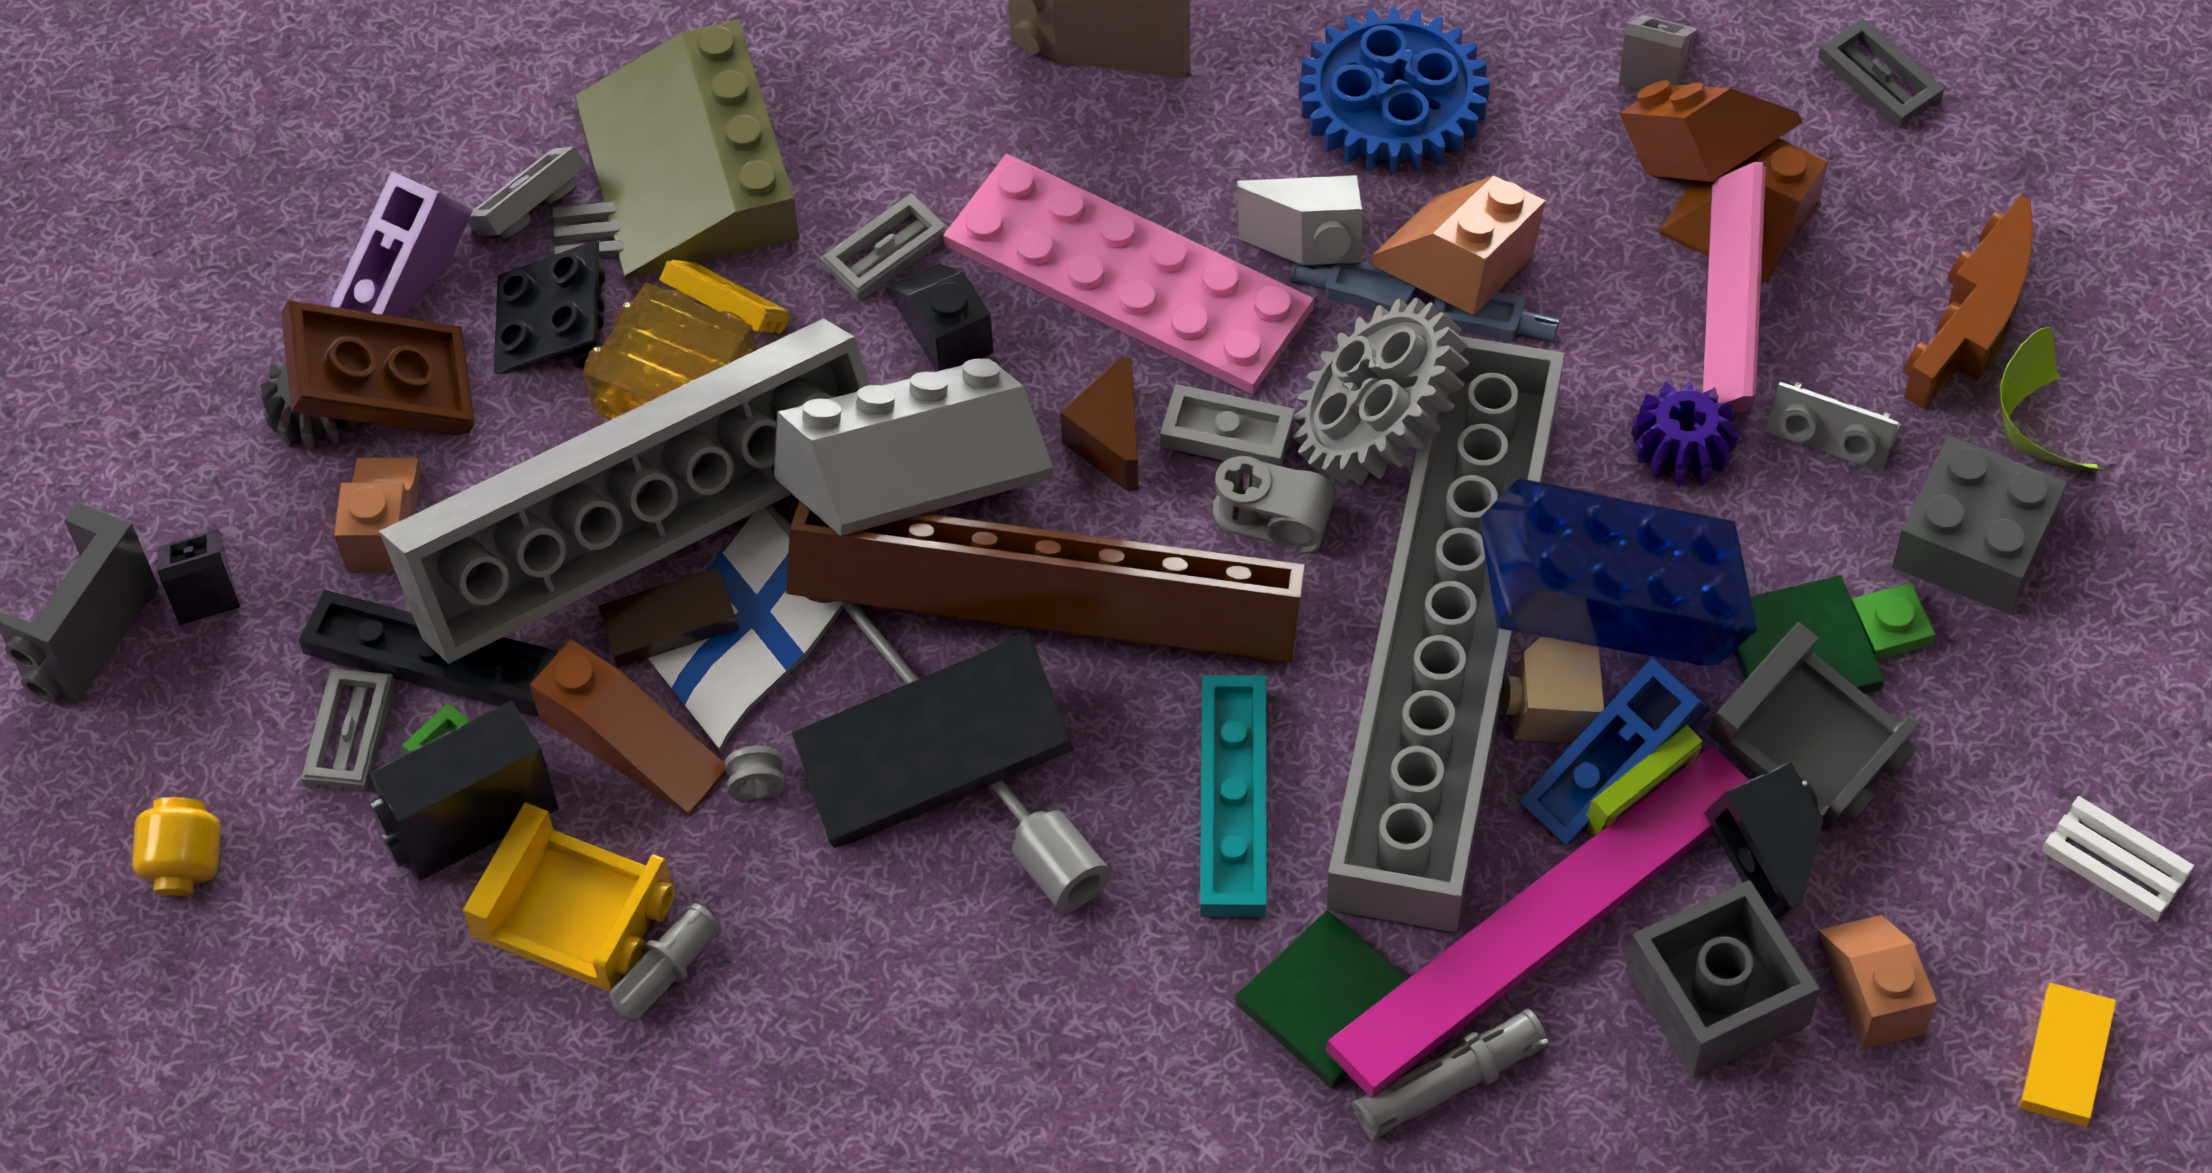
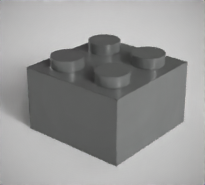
[1892,435,2067,615]
[1626,880,1820,1079]

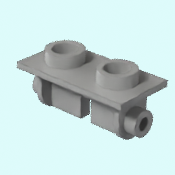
[1765,382,1901,472]

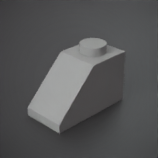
[1237,175,1362,265]

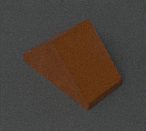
[1060,357,1139,491]

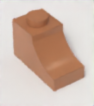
[334,458,421,572]

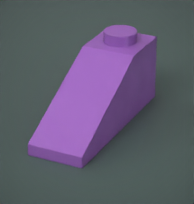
[329,171,473,318]

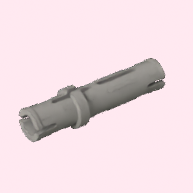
[1351,1009,1549,1141]

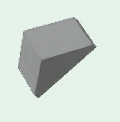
[1618,15,1698,89]

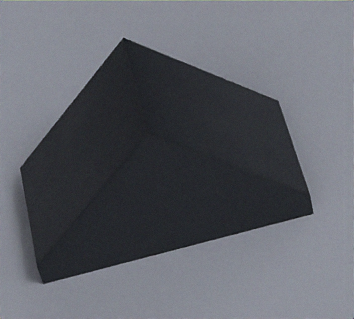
[157,529,241,626]

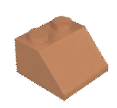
[1370,176,1546,316]

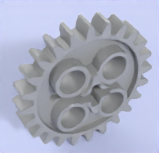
[1293,298,1468,485]

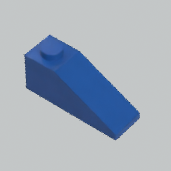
[1519,657,1711,846]

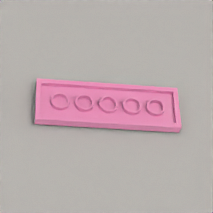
[943,153,1314,395]

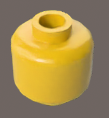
[132,797,221,896]

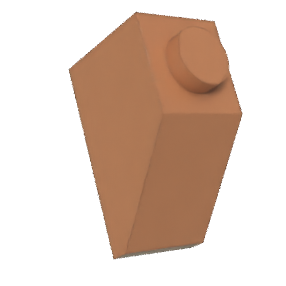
[1818,915,1937,1050]

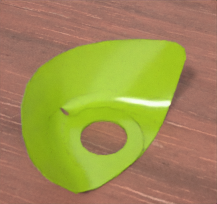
[2000,327,2110,471]

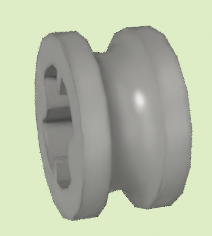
[725,745,786,801]

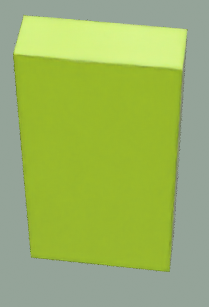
[1586,725,1703,836]

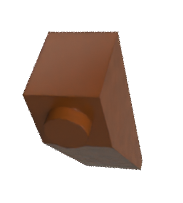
[530,639,726,816]

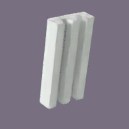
[2041,796,2194,922]

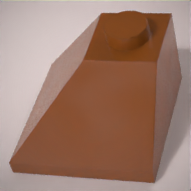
[1659,138,1828,283]

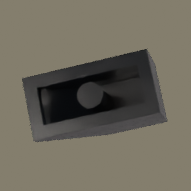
[886,264,994,372]
[1704,762,1823,923]

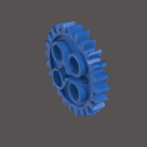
[1299,7,1490,174]

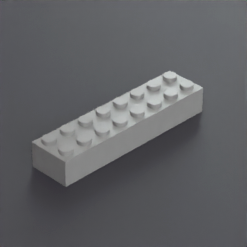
[379,318,871,664]

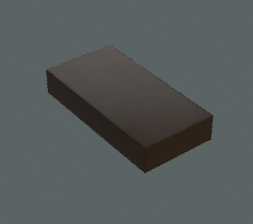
[598,567,739,667]

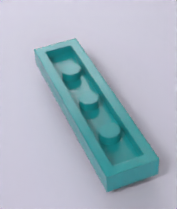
[1200,675,1266,917]

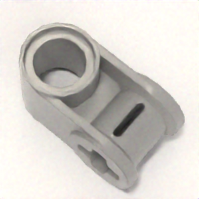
[1212,456,1337,553]

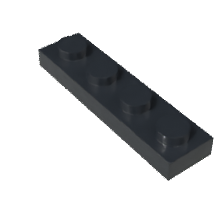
[299,590,559,716]

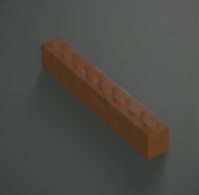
[786,501,1305,662]

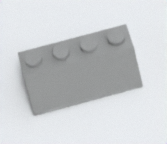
[774,359,1053,536]

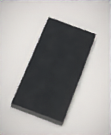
[792,633,1075,848]

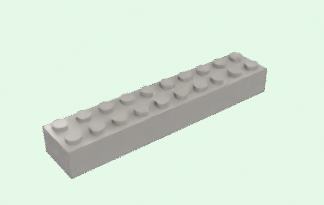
[1327,336,1565,933]

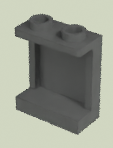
[0,501,159,704]
[1707,621,1920,831]

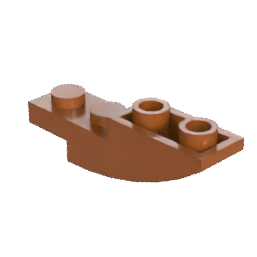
[1903,195,2033,409]

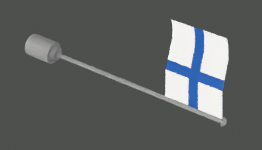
[648,503,1111,913]

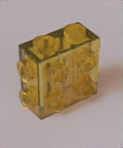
[583,282,756,420]

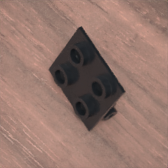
[493,240,605,374]

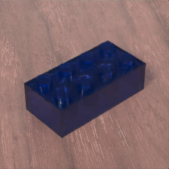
[1479,478,1757,666]

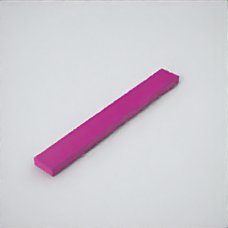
[1326,746,1750,1098]

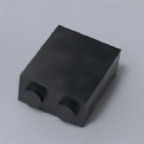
[368,700,559,881]

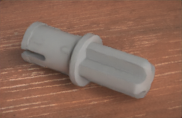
[609,903,722,1020]

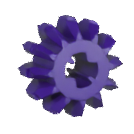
[1631,379,1739,488]

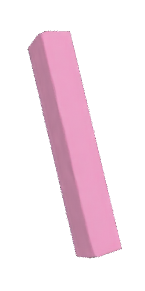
[1703,162,1766,413]

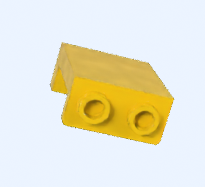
[463,802,675,992]

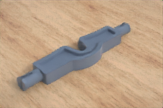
[1290,261,1560,343]

